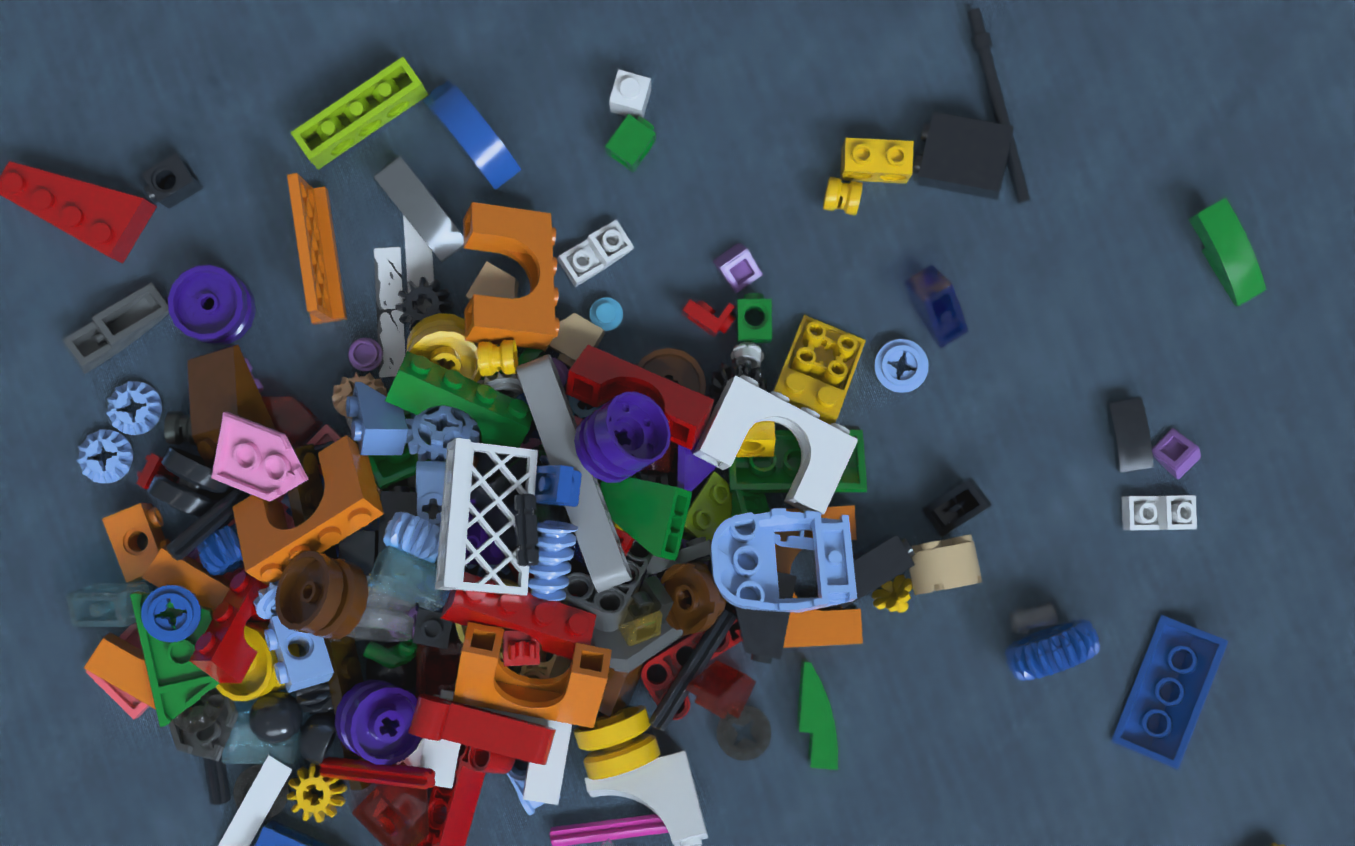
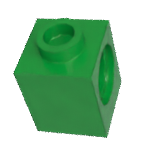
[605,114,656,173]
[736,293,772,344]

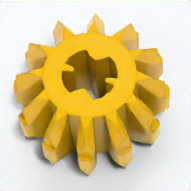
[287,763,347,823]

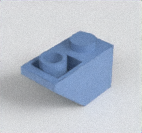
[346,382,408,455]

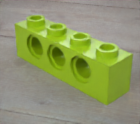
[290,57,428,170]

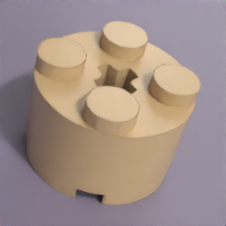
[909,534,983,595]

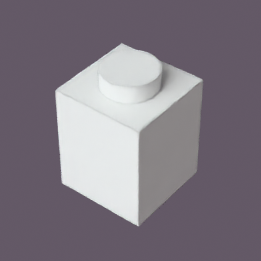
[609,69,651,119]

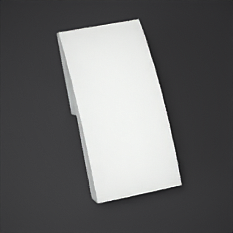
[557,220,634,287]
[1121,495,1197,530]

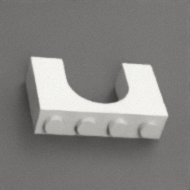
[693,375,858,515]
[419,689,572,805]

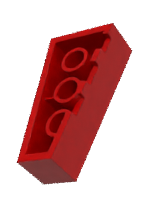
[0,161,157,264]

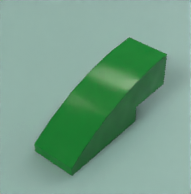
[1188,197,1267,307]
[796,659,838,770]

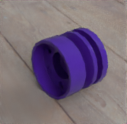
[574,392,671,483]

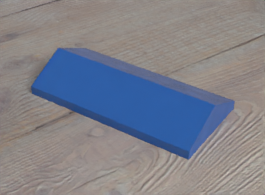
[1111,615,1229,770]

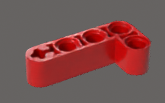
[641,607,741,720]
[408,694,556,765]
[417,744,515,846]

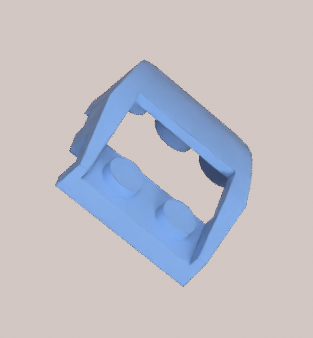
[711,508,857,613]

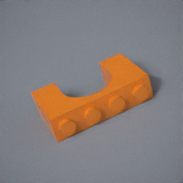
[463,202,560,350]
[233,435,384,586]
[770,505,863,648]
[84,544,231,709]
[453,622,612,728]

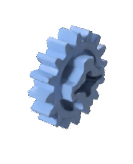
[405,406,480,462]

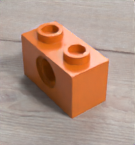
[102,503,171,583]

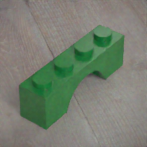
[385,351,533,448]

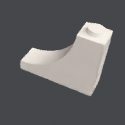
[584,751,709,846]

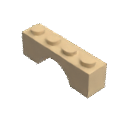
[466,261,605,367]

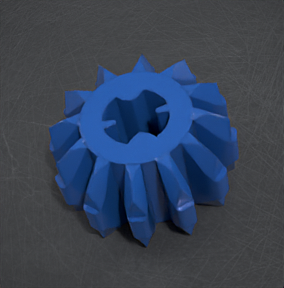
[197,523,244,575]

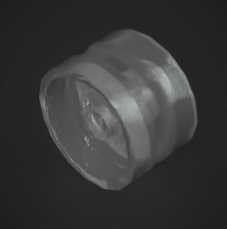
[346,576,418,642]

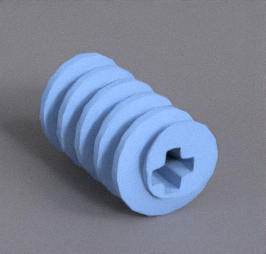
[528,520,578,601]

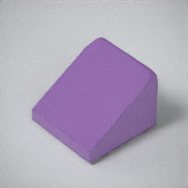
[713,243,763,293]
[1152,428,1201,480]

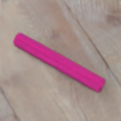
[550,814,669,846]

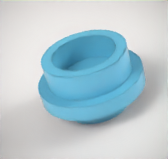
[589,297,623,331]

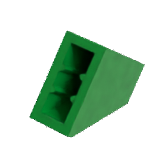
[599,477,692,561]

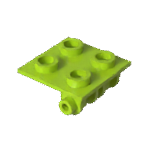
[682,471,732,541]

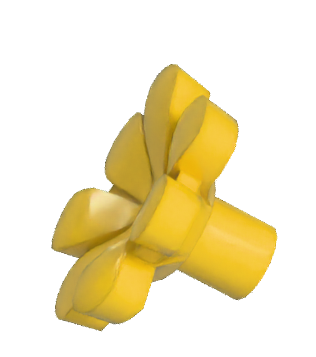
[872,574,913,613]

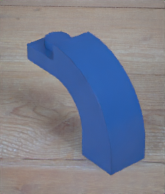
[423,80,522,190]

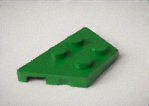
[130,591,220,727]

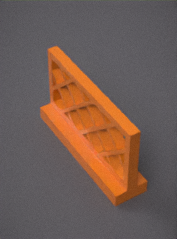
[287,173,347,325]

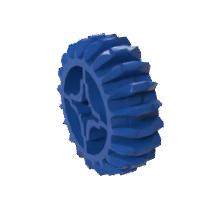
[1005,619,1100,681]

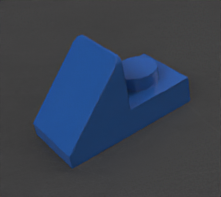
[535,465,582,507]

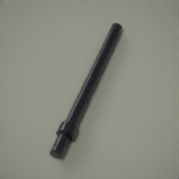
[967,8,1031,204]

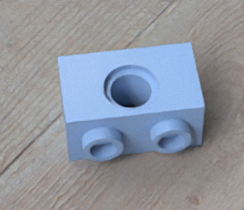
[264,615,334,693]

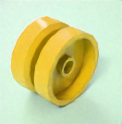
[406,313,481,382]
[216,621,300,701]
[574,705,661,780]

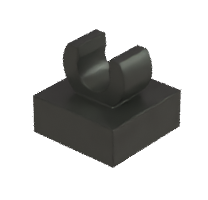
[628,576,674,627]

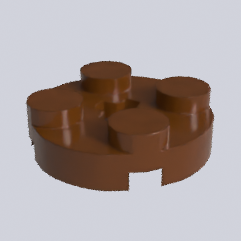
[661,562,725,634]

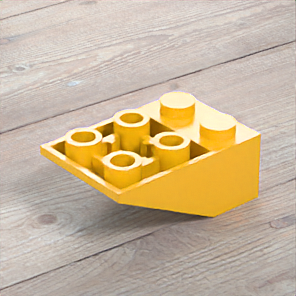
[773,315,866,425]

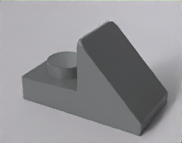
[646,537,712,578]

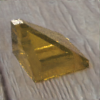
[619,611,663,646]

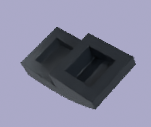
[1107,396,1154,473]

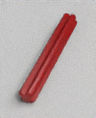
[319,757,436,790]

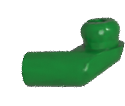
[363,638,417,669]

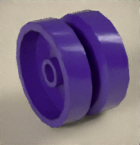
[168,265,256,345]
[335,679,422,765]

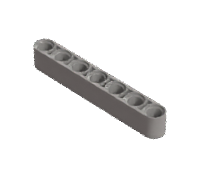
[516,354,633,593]

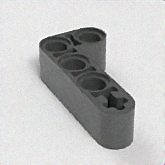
[560,540,653,632]

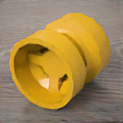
[823,176,863,216]
[478,339,518,376]

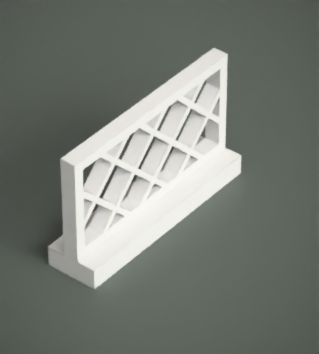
[435,438,538,596]

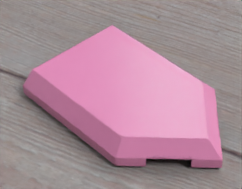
[211,411,309,502]

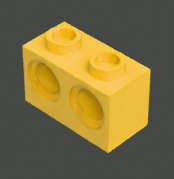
[840,138,914,184]

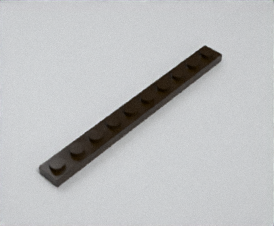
[288,443,373,790]

